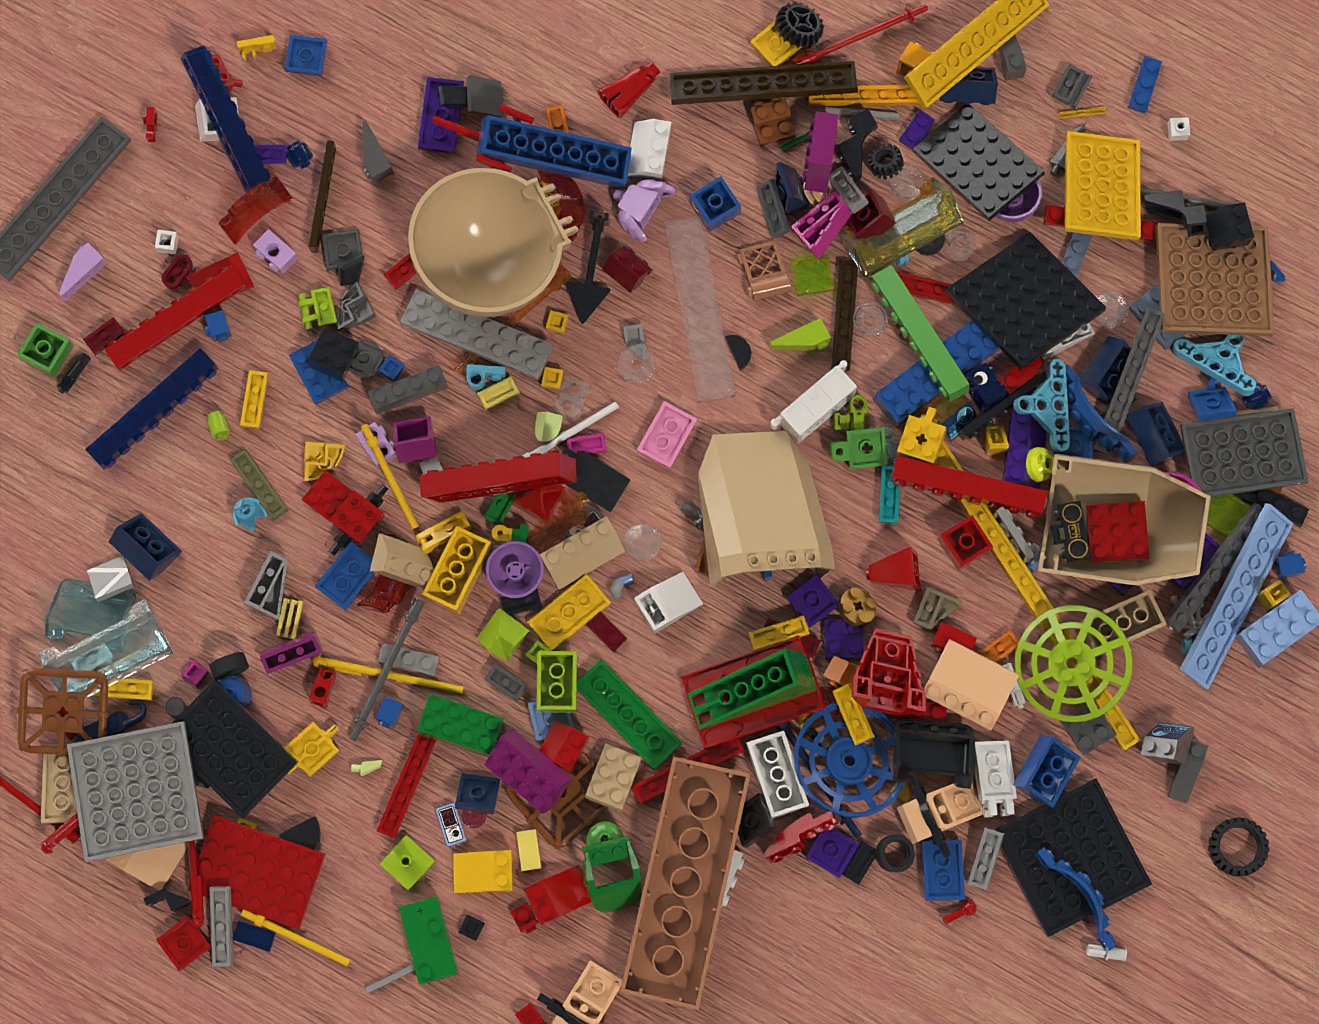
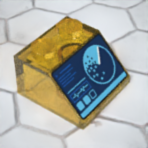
[925,394,979,443]

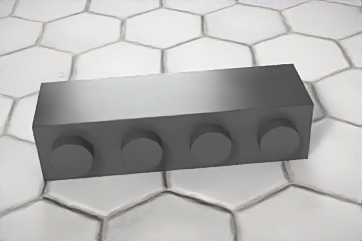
[368,365,448,415]

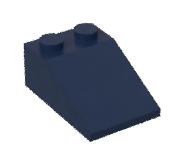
[774,162,809,215]

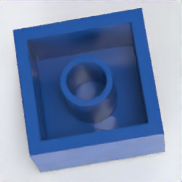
[689,176,741,232]

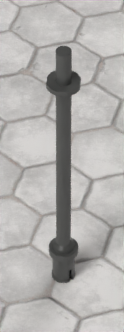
[349,597,426,742]

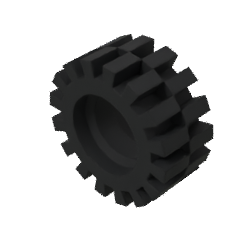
[868,143,904,179]

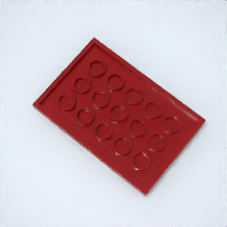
[187,815,326,930]

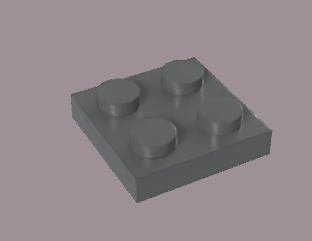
[1062,702,1117,755]

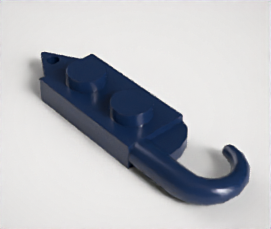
[74,700,147,743]

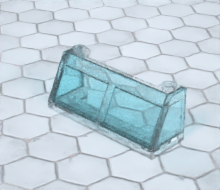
[39,599,173,699]

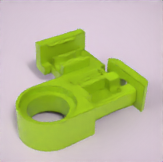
[833,395,867,431]

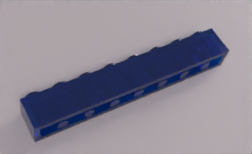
[181,45,270,194]
[85,348,218,470]

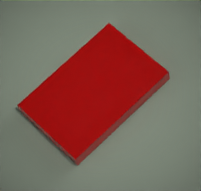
[187,252,254,297]

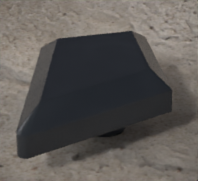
[338,255,365,286]

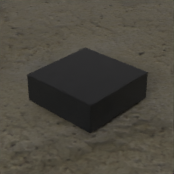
[458,915,485,941]

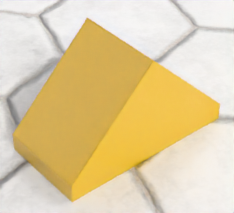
[984,425,1009,455]
[1256,579,1291,611]

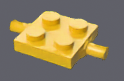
[284,722,340,777]

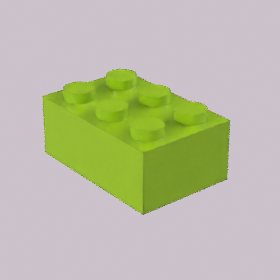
[537,651,577,713]

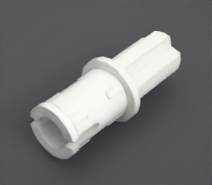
[1086,944,1127,962]

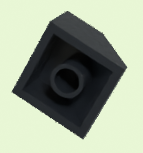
[1205,202,1254,251]

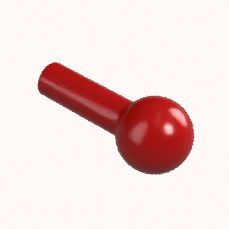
[942,900,977,925]

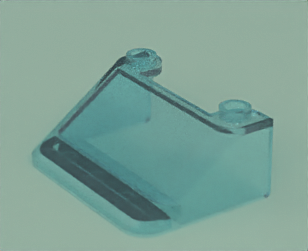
[45,579,136,653]

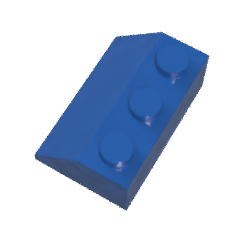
[1013,735,1081,807]

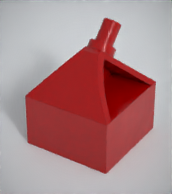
[512,485,565,524]

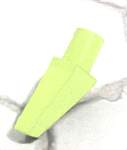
[351,760,382,776]

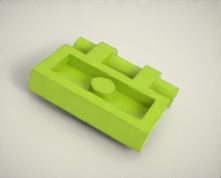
[298,287,337,331]

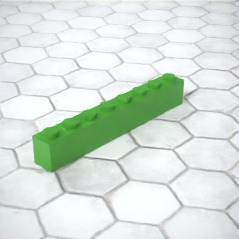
[871,265,969,402]

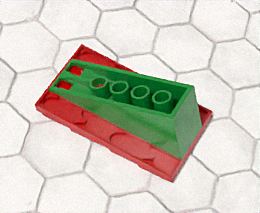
[681,636,827,749]

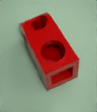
[309,668,337,708]

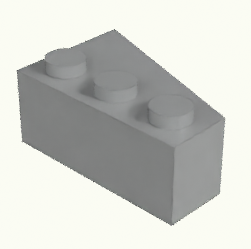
[244,551,288,622]

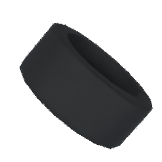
[209,652,249,680]
[875,835,915,872]

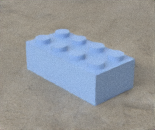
[1235,590,1319,668]

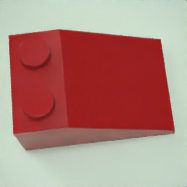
[524,865,592,926]

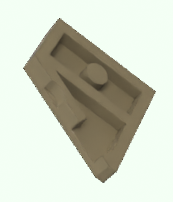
[913,587,962,631]

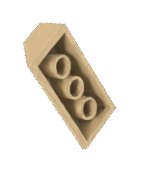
[540,516,625,590]

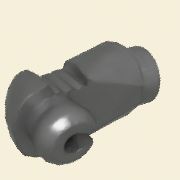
[680,501,703,528]

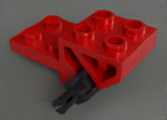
[301,470,389,556]

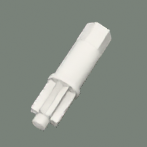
[1002,663,1026,710]

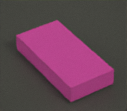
[566,432,607,455]

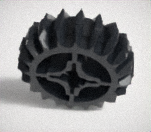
[774,1,824,49]

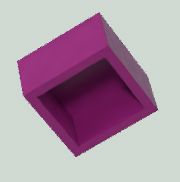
[393,416,437,463]

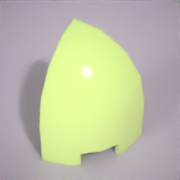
[535,412,563,442]

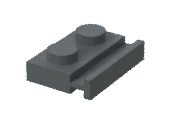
[1051,64,1093,109]

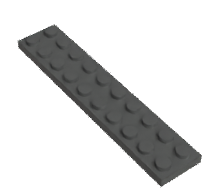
[0,117,131,282]

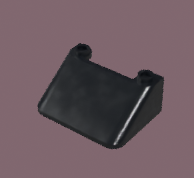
[892,719,975,789]

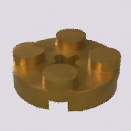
[838,587,877,627]

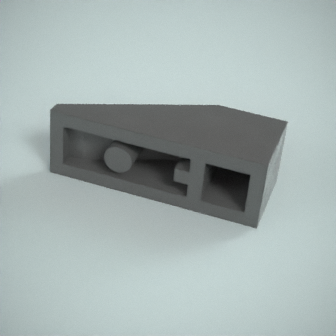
[998,35,1026,81]
[362,120,393,183]
[1168,740,1208,803]

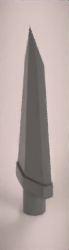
[1049,123,1086,176]

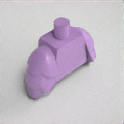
[613,179,676,242]

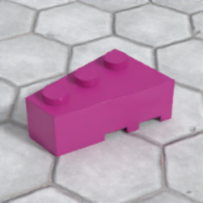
[791,191,852,260]

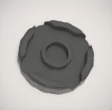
[349,340,384,378]

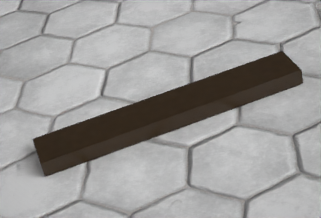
[309,140,336,253]
[831,259,859,371]

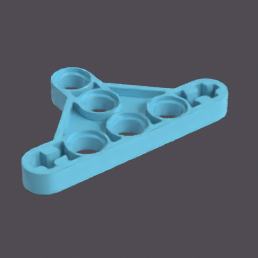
[1173,335,1256,396]
[1014,359,1070,452]

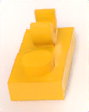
[237,35,277,61]

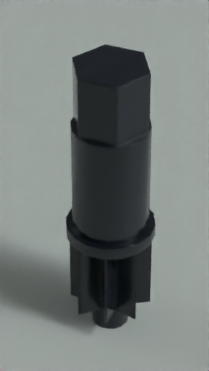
[58,353,91,394]

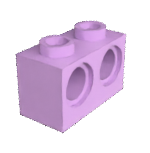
[355,422,397,469]

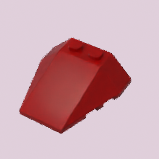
[851,628,926,716]

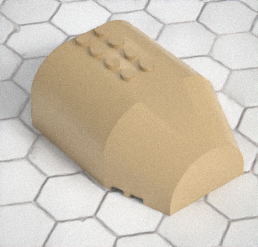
[1038,454,1211,586]

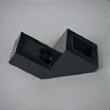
[438,86,468,110]
[143,890,192,912]

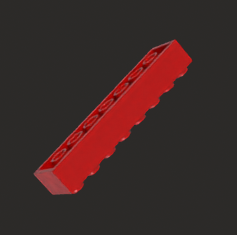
[420,450,577,504]

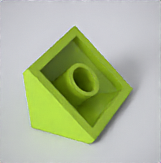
[476,607,530,662]

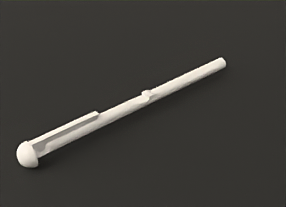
[522,402,619,458]

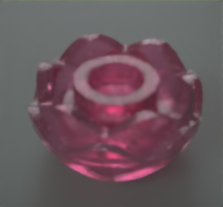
[462,810,486,828]

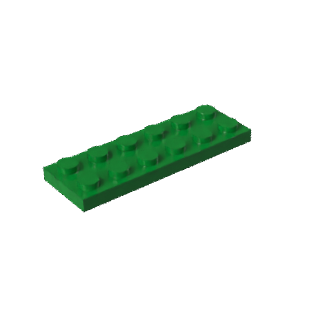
[577,659,682,770]

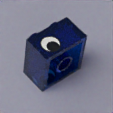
[965,362,1007,414]

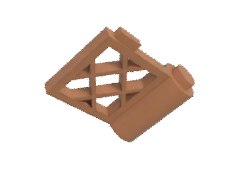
[737,240,791,301]

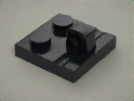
[738,793,776,848]

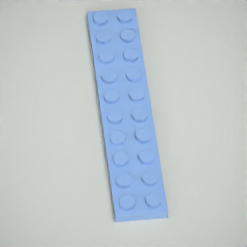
[1179,503,1294,690]

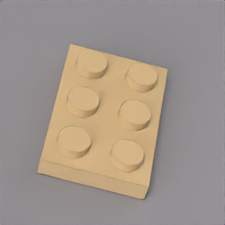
[584,743,642,812]

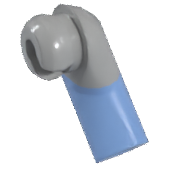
[1027,543,1042,573]
[610,573,633,598]

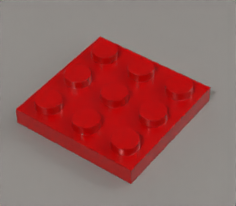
[1086,501,1150,563]

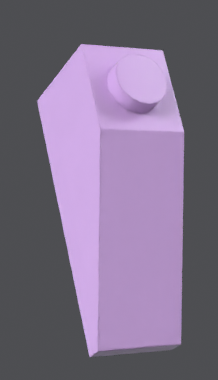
[59,243,107,301]

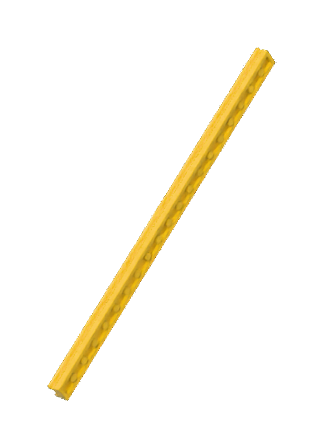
[918,436,1140,752]

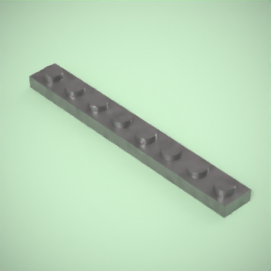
[1093,307,1165,456]
[1164,503,1262,632]

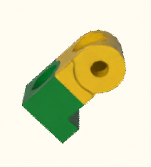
[492,524,529,544]

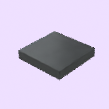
[466,75,503,118]
[322,229,364,272]

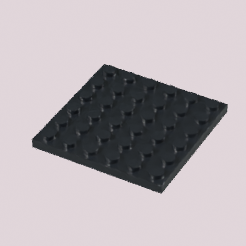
[945,232,1106,370]
[994,778,1152,937]

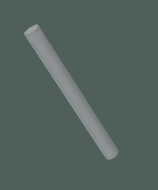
[825,107,900,120]

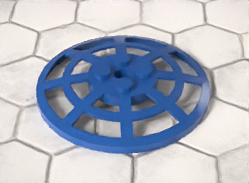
[794,703,905,818]

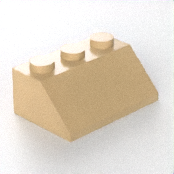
[370,534,434,587]

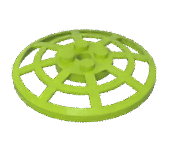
[1015,605,1133,722]

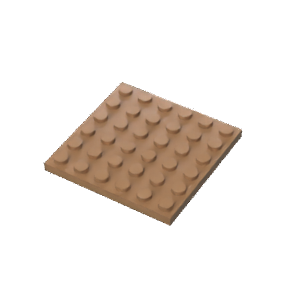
[1156,223,1274,336]

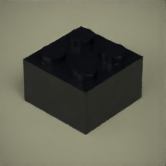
[308,327,359,382]

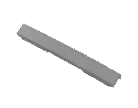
[365,964,415,993]

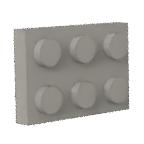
[993,507,1035,565]

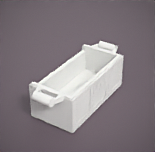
[770,360,857,444]

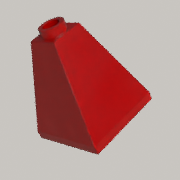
[866,547,921,591]

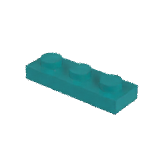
[878,465,900,524]

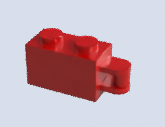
[995,356,1044,399]

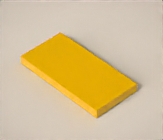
[527,573,611,651]

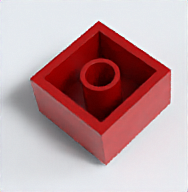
[938,515,993,571]

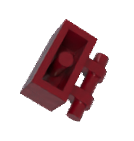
[602,246,653,293]

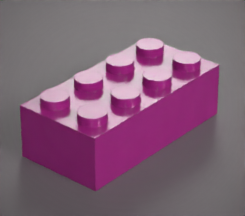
[802,111,839,193]
[484,729,572,814]

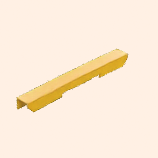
[1058,107,1107,119]

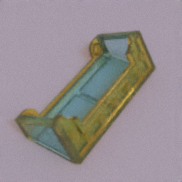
[838,177,964,277]

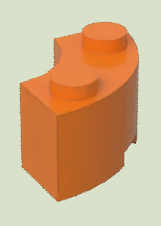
[823,656,857,689]

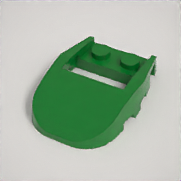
[582,836,642,912]

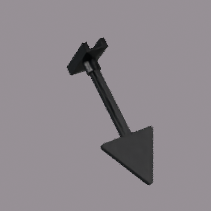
[566,210,611,324]

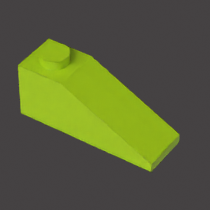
[769,318,831,350]

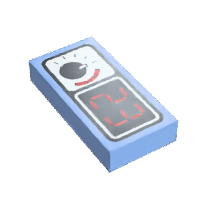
[436,803,467,847]

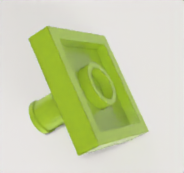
[380,835,436,891]

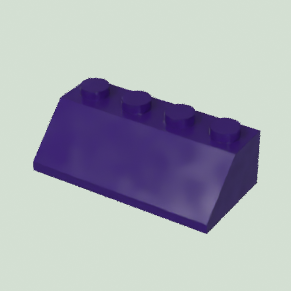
[1002,408,1047,489]

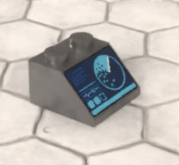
[1141,722,1194,765]

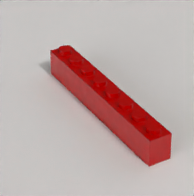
[104,266,246,370]
[890,456,1048,518]

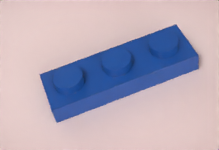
[1128,56,1162,114]

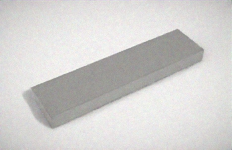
[210,886,234,967]

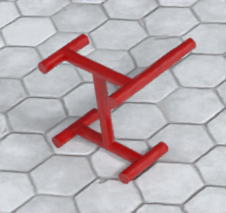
[432,104,535,173]

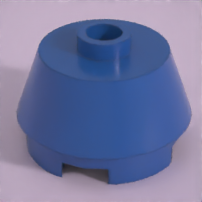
[219,676,252,709]

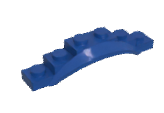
[1057,364,1138,463]
[1034,848,1116,952]

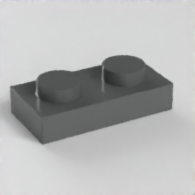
[484,664,528,702]

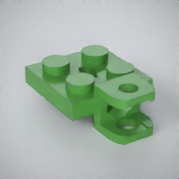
[829,427,888,469]

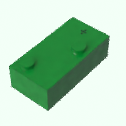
[399,896,459,985]

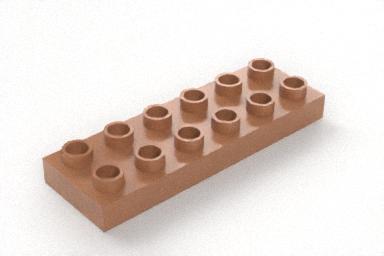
[620,756,751,1010]

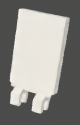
[974,741,1017,818]

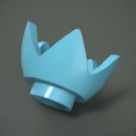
[233,497,268,531]

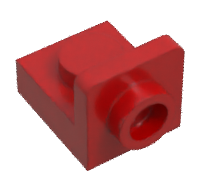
[510,902,539,934]

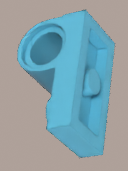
[467,364,506,391]

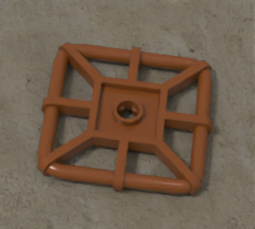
[17,667,109,757]
[505,752,609,849]

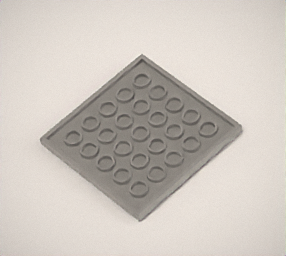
[67,721,204,862]

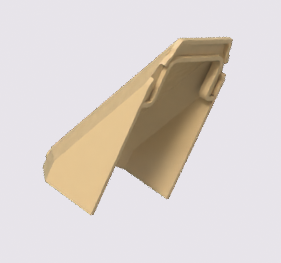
[698,431,835,587]

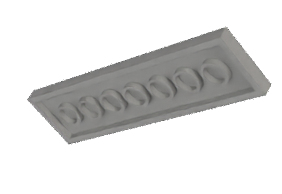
[400,290,554,380]

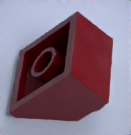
[847,188,897,239]

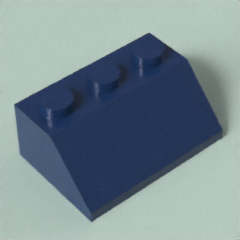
[939,67,998,105]
[1080,336,1131,406]
[1126,402,1185,467]
[109,513,182,581]

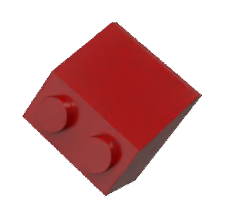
[539,721,589,773]

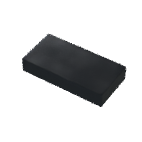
[500,589,542,616]
[842,841,876,885]

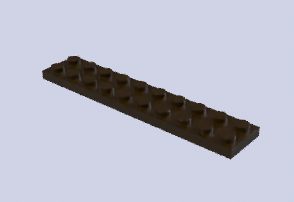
[670,61,858,105]

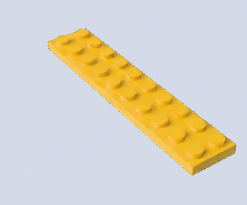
[904,0,1049,109]

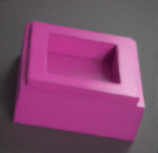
[181,660,210,687]

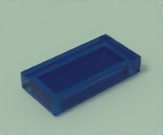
[233,921,277,952]

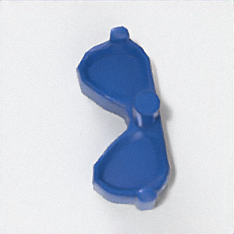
[1270,261,1286,283]

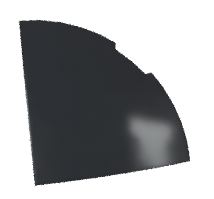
[278,817,321,850]

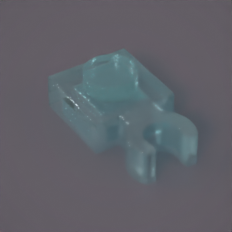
[884,427,898,462]

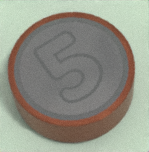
[165,697,186,717]

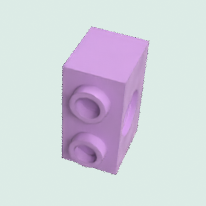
[253,229,298,275]

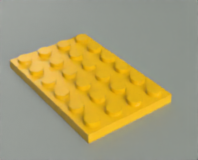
[1065,131,1141,241]

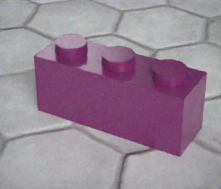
[260,631,323,674]

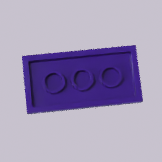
[418,77,464,154]

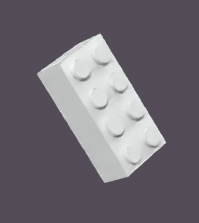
[746,731,809,819]

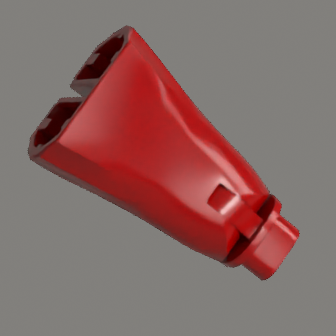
[597,62,660,119]

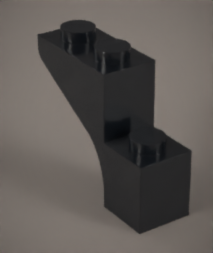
[836,108,878,181]
[1144,190,1207,237]

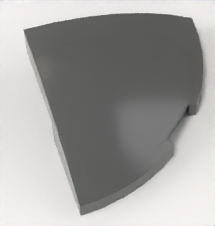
[336,282,377,331]

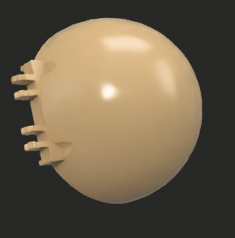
[408,168,579,317]

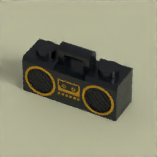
[1050,501,1090,563]

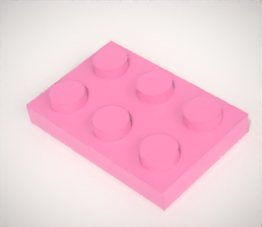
[637,401,697,469]

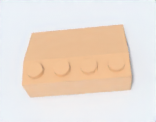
[924,639,1019,730]
[107,823,203,891]

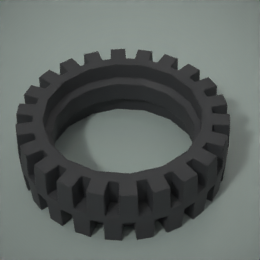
[1208,817,1269,877]

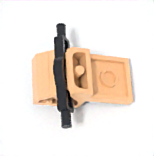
[897,772,983,858]
[537,961,623,1024]

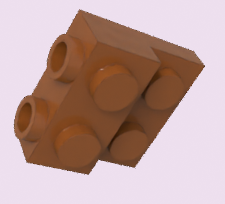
[750,98,796,147]

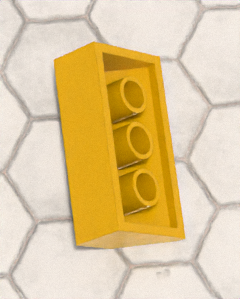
[422,526,494,615]

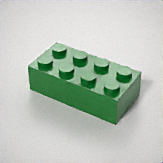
[416,693,504,757]

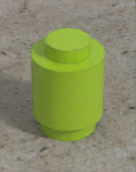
[207,411,231,441]

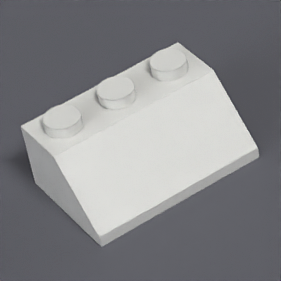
[628,119,671,182]

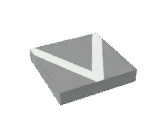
[87,556,134,602]

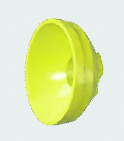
[1026,447,1054,482]

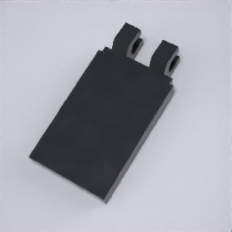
[562,447,631,512]

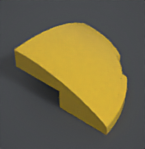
[304,441,345,481]

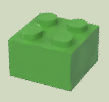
[17,323,74,378]

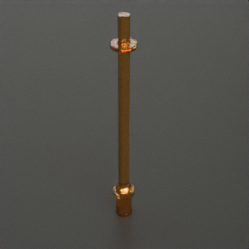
[454,268,572,374]

